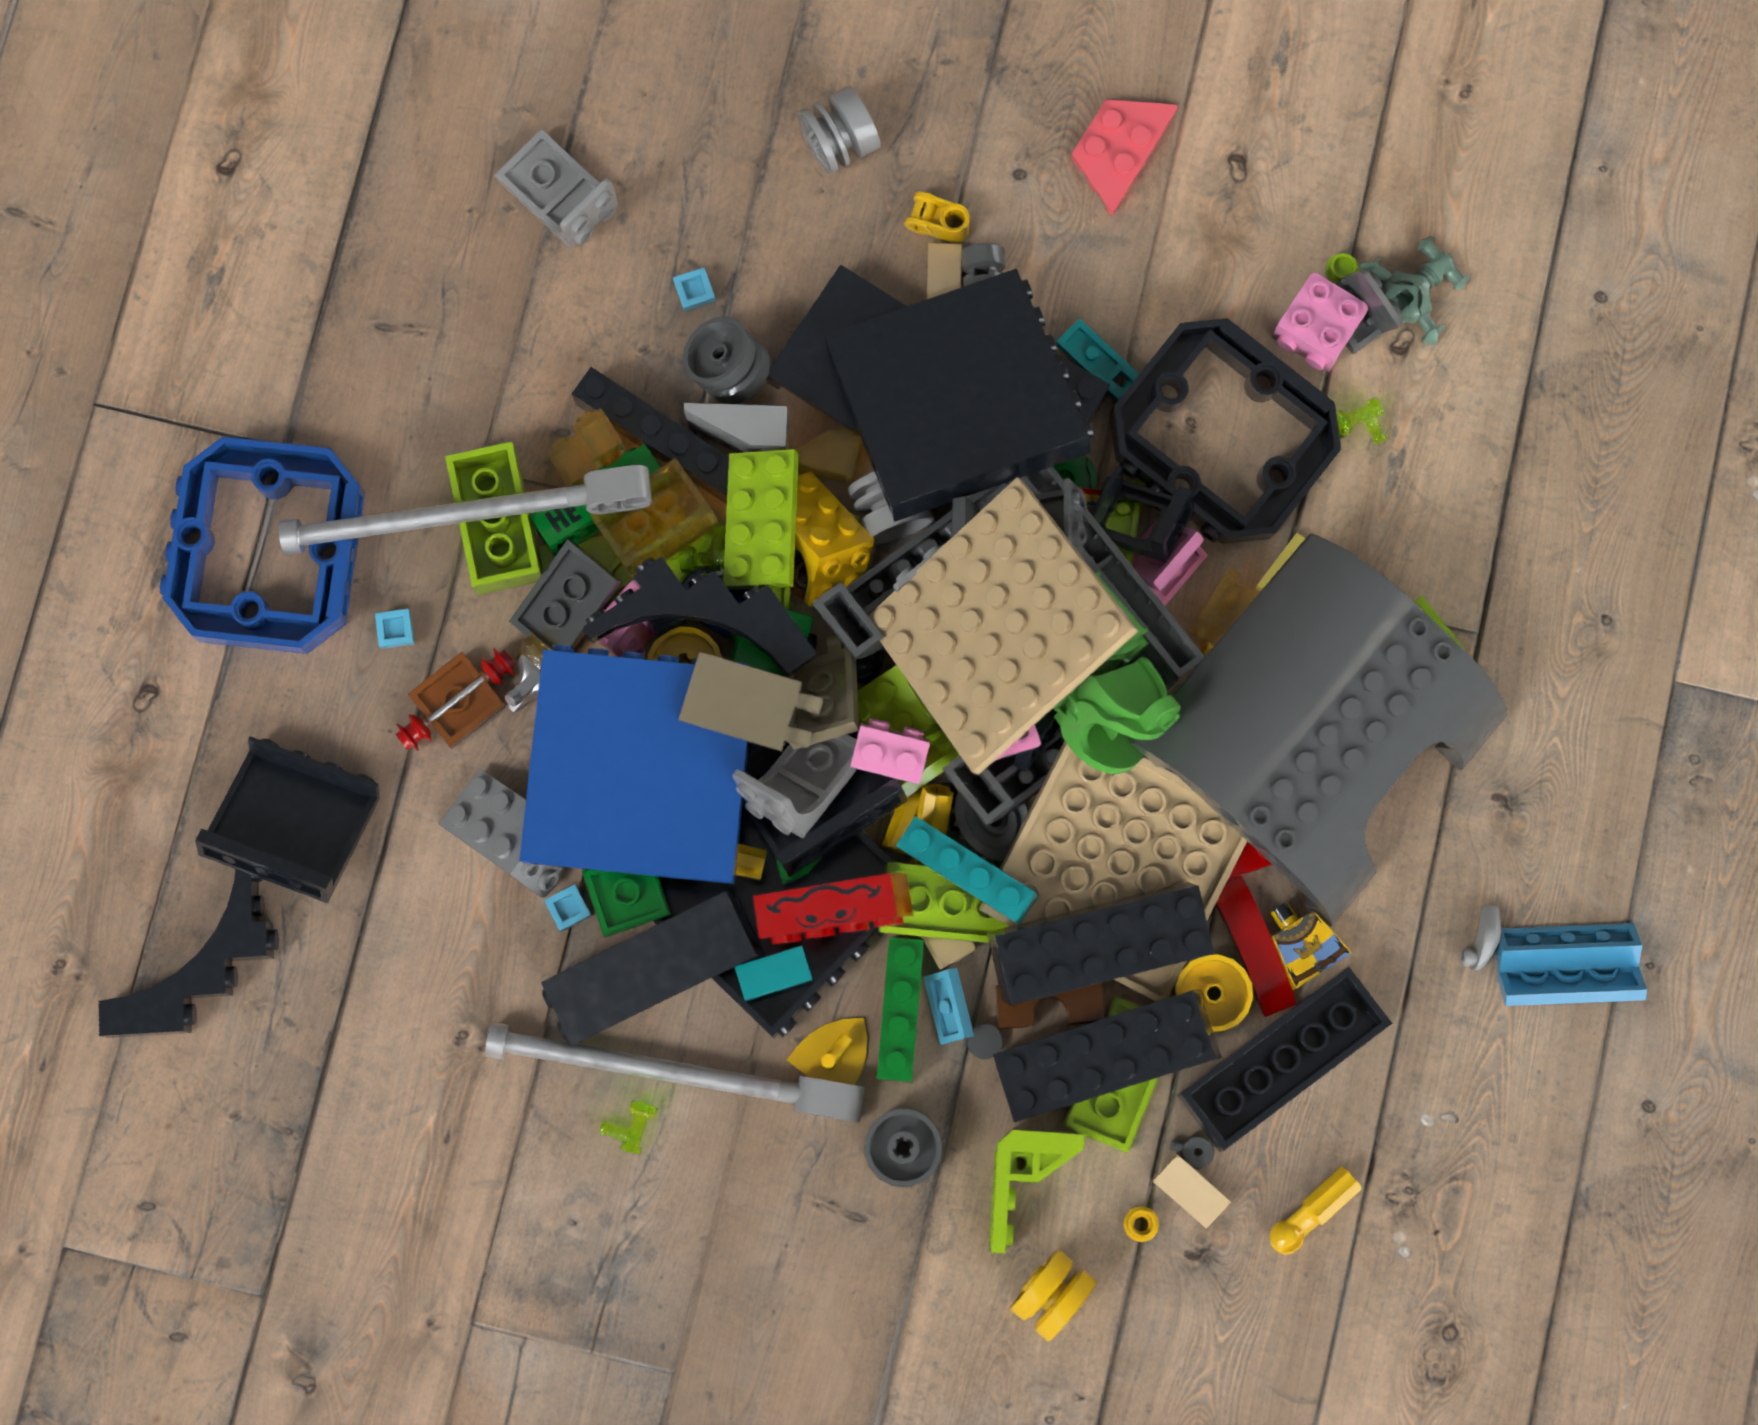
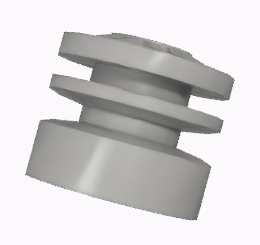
[798,85,881,175]
[848,472,934,545]

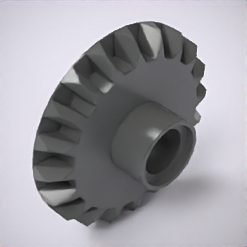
[951,789,1028,863]

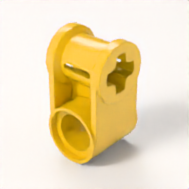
[904,191,970,244]

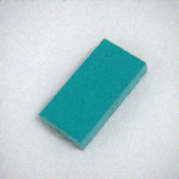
[735,946,812,1001]

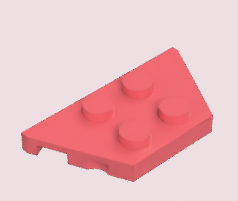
[1071,99,1178,216]

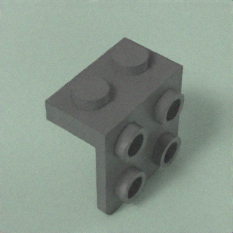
[1335,268,1403,354]

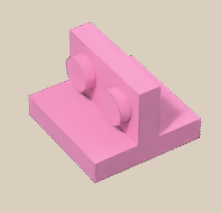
[1132,519,1208,606]

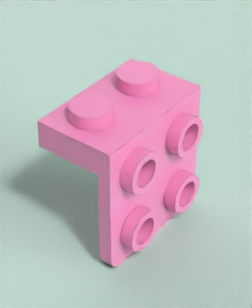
[1272,273,1368,372]
[850,718,930,784]

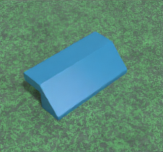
[1496,923,1647,1006]

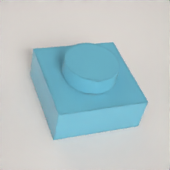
[673,267,716,312]
[375,609,415,649]
[544,884,592,932]

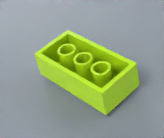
[445,441,543,595]

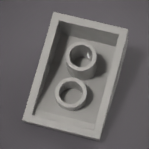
[684,403,790,453]

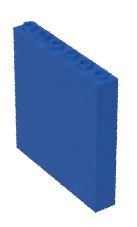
[519,645,749,884]

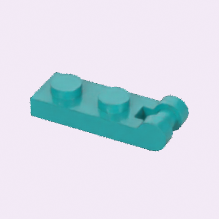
[1056,318,1139,403]

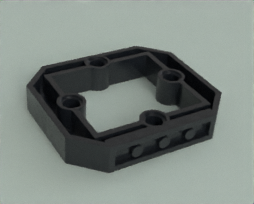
[1109,318,1341,544]

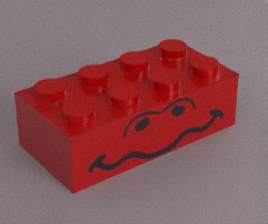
[753,873,913,944]

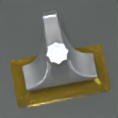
[505,634,549,713]

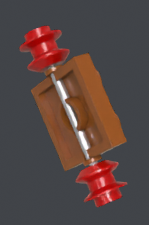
[395,648,517,751]

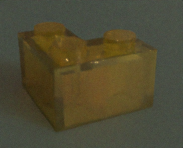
[547,408,626,487]

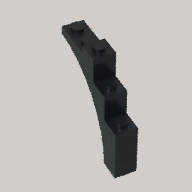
[583,556,817,677]
[99,869,279,1038]

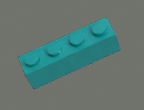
[896,816,1039,925]

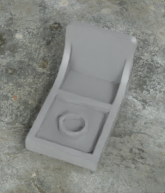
[495,129,618,250]
[732,734,857,839]
[439,768,568,898]

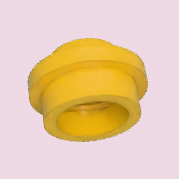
[1123,1206,1159,1242]

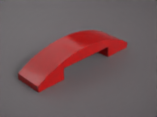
[1215,876,1297,1018]

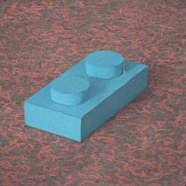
[923,968,974,1045]

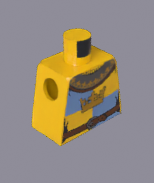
[1270,902,1351,991]

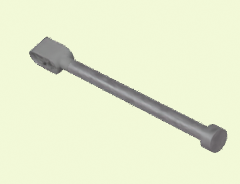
[278,465,652,555]
[485,1022,865,1123]

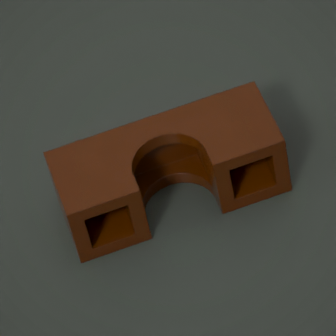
[995,983,1105,1030]

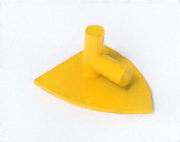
[786,1018,867,1085]

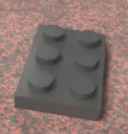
[509,540,623,650]

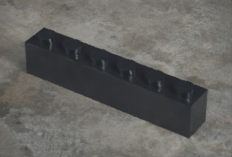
[572,367,729,504]

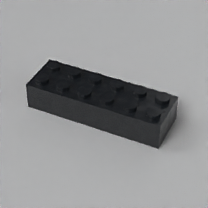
[987,882,1214,1006]
[1177,967,1393,1152]
[993,990,1222,1123]

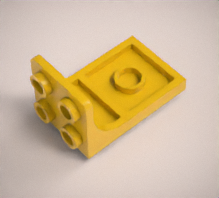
[795,471,875,607]

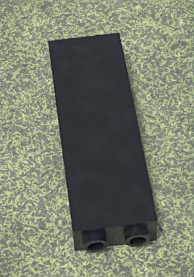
[541,888,764,1046]

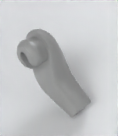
[1460,905,1501,971]

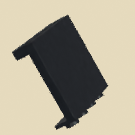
[767,264,907,436]
[743,728,908,877]
[195,736,380,903]

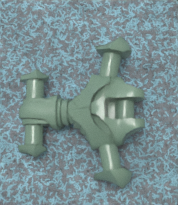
[1360,236,1470,345]

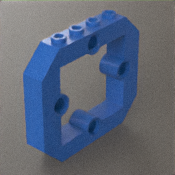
[160,437,365,654]

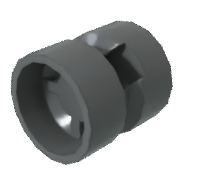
[961,243,1005,287]

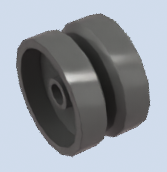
[682,316,771,404]
[864,1109,942,1188]

